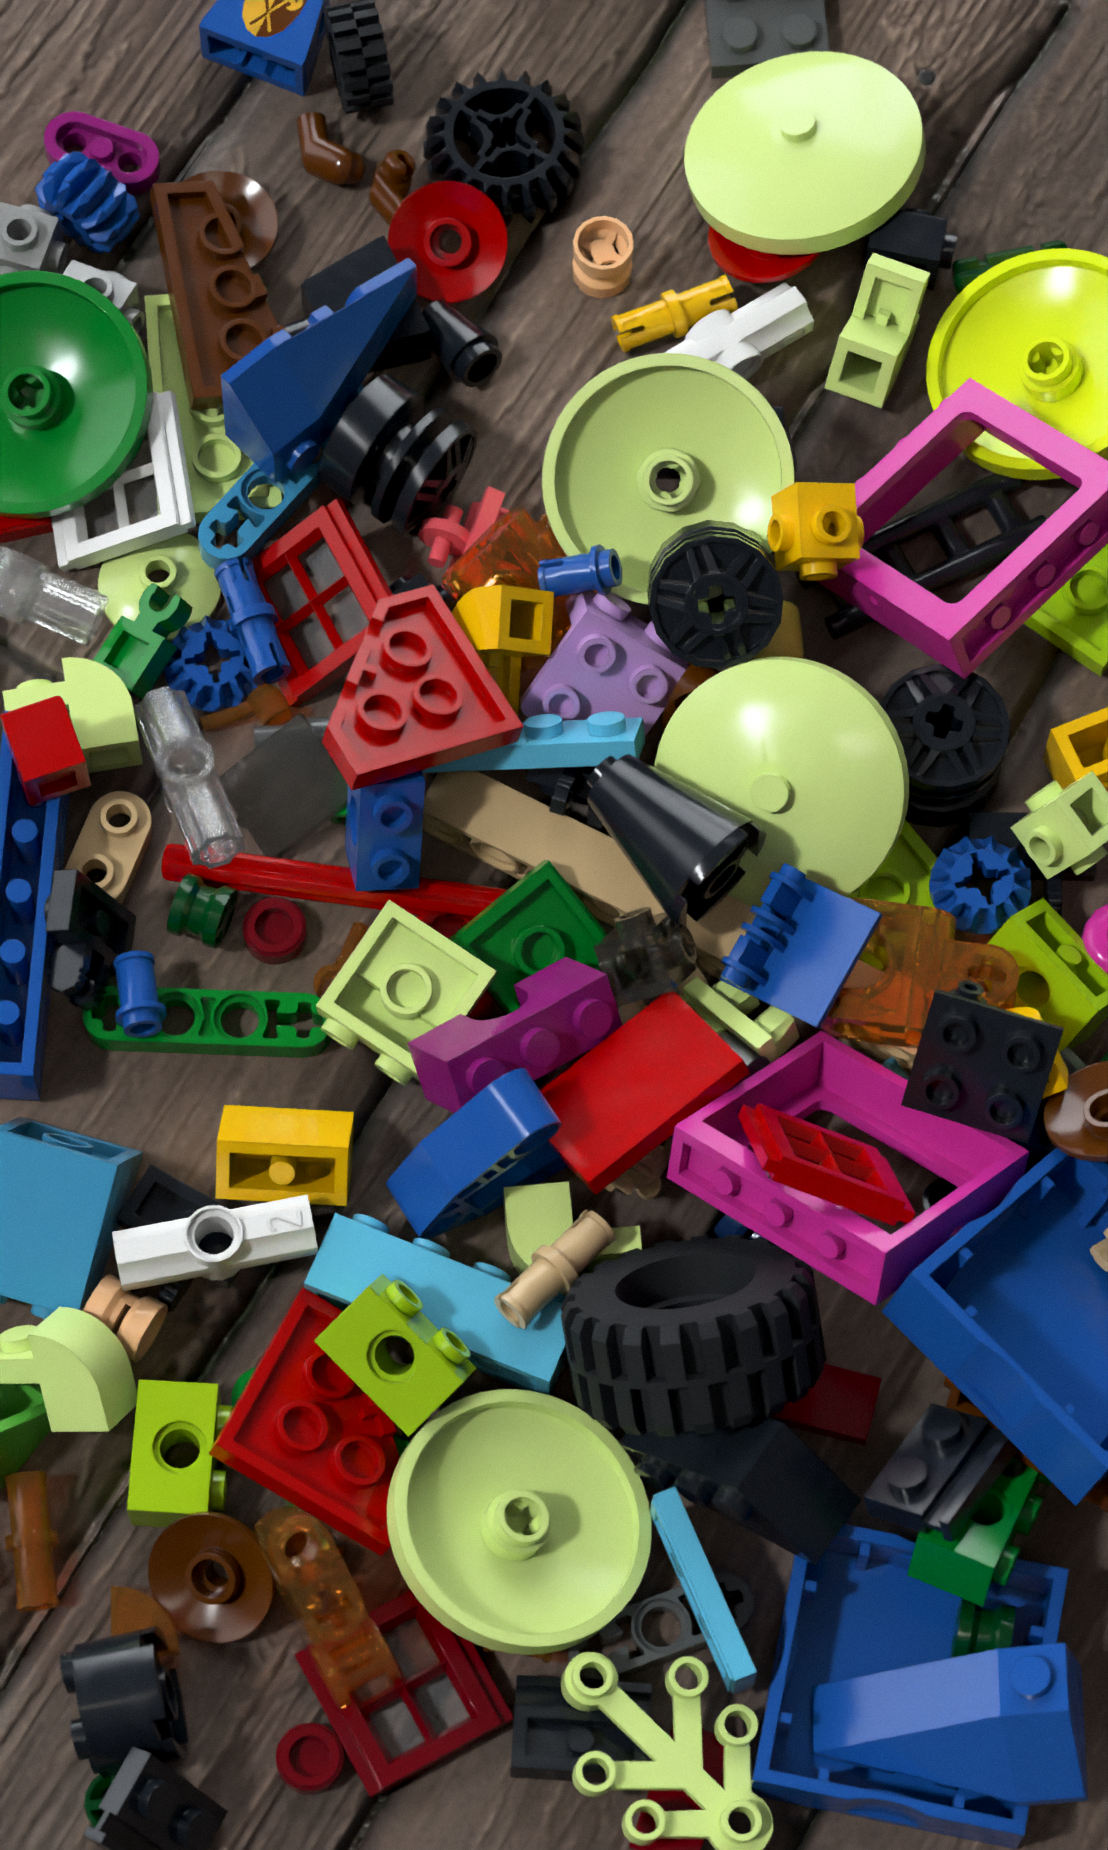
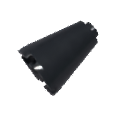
[587,754,767,928]

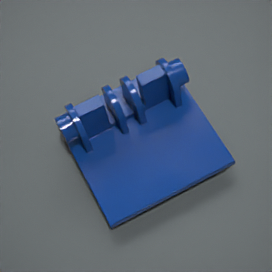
[720,863,883,1029]

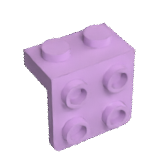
[520,591,689,736]

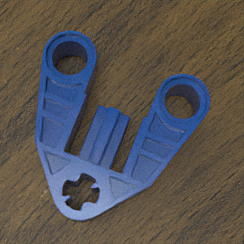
[386,1068,568,1240]

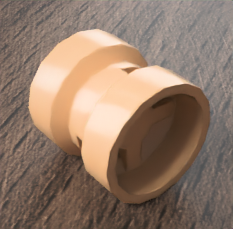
[572,216,634,299]
[83,1273,168,1363]

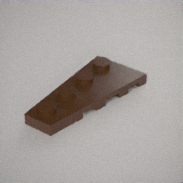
[150,180,286,410]

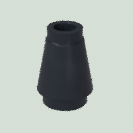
[422,300,502,387]

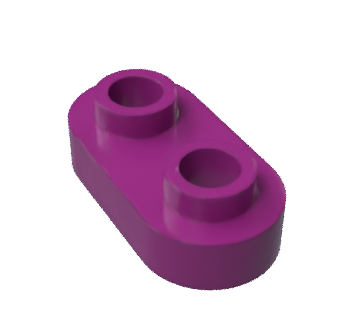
[44,111,161,195]

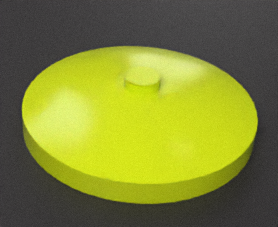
[926,248,1108,480]

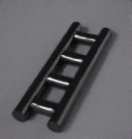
[795,473,1047,640]

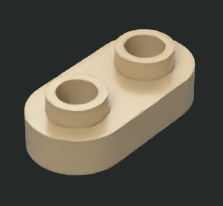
[65,791,153,904]

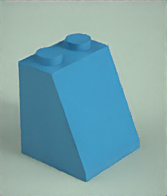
[0,1117,143,1319]

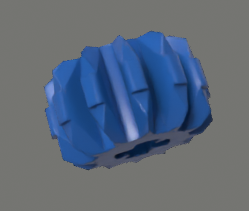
[35,151,140,254]

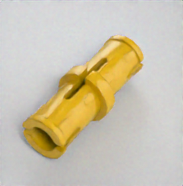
[611,275,738,353]

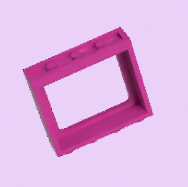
[817,378,1108,679]
[667,1030,1029,1306]

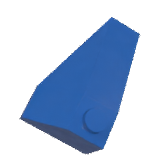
[221,258,417,484]
[812,1643,1088,1806]

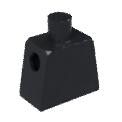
[284,236,431,374]

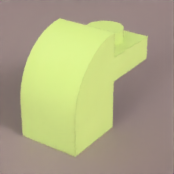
[824,253,930,408]
[2,657,143,773]
[503,1181,642,1296]
[0,1307,137,1432]

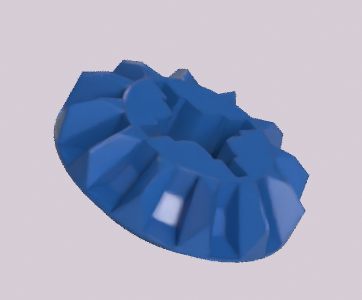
[164,615,258,712]
[929,835,1032,935]

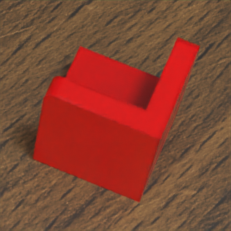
[0,696,91,806]

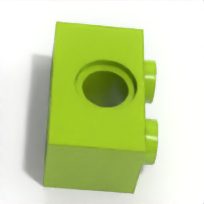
[969,898,1108,1052]
[314,1273,476,1437]
[127,1379,233,1528]

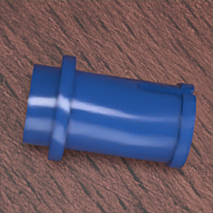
[537,544,622,599]
[113,950,167,1038]

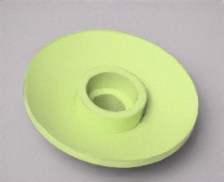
[98,533,222,642]

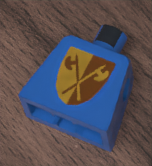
[199,0,330,97]

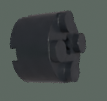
[60,1626,188,1778]

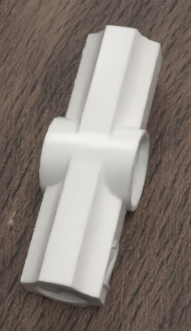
[665,282,814,380]
[112,1195,318,1292]

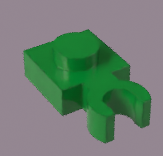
[93,583,193,701]

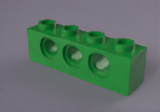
[907,1458,1053,1607]

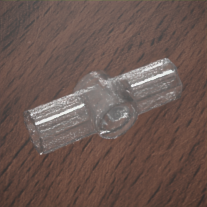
[0,546,109,647]
[133,686,245,869]

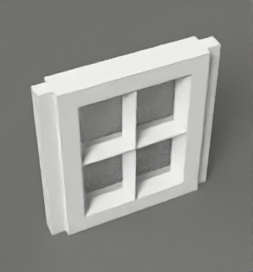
[51,390,196,572]

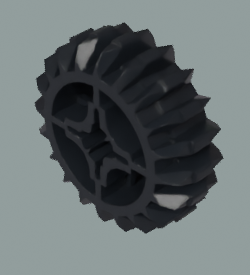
[423,67,585,228]

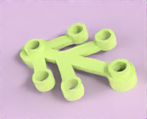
[561,1652,773,1850]

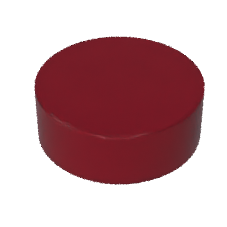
[242,897,307,965]
[276,1723,344,1795]

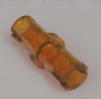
[4,1471,59,1612]

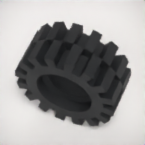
[324,0,394,114]

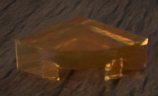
[111,1586,180,1656]

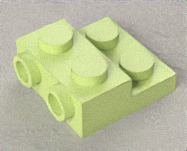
[316,900,497,1086]

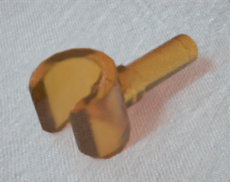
[200,684,293,732]
[313,922,368,997]

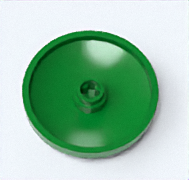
[0,270,153,519]

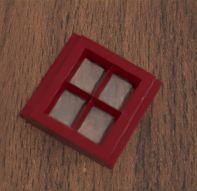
[294,1590,514,1799]

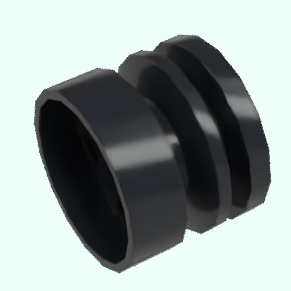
[318,373,478,540]
[647,520,784,669]
[880,664,1010,827]

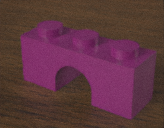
[407,957,623,1113]

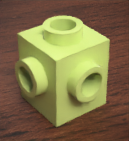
[1010,771,1108,880]

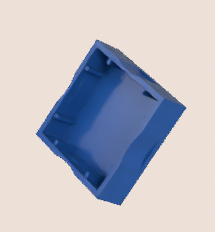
[882,1147,1108,1506]
[751,1524,1069,1849]

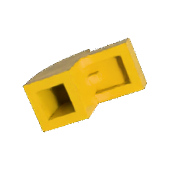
[452,585,554,716]

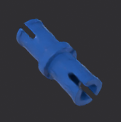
[214,557,292,685]

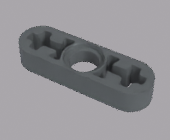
[568,1572,754,1680]

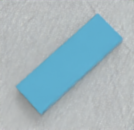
[650,1486,757,1694]

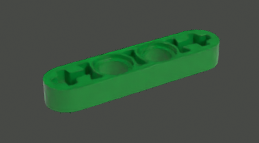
[82,986,332,1058]

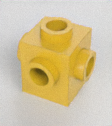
[767,482,864,581]

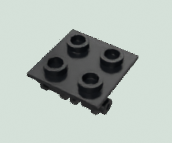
[901,981,1064,1144]

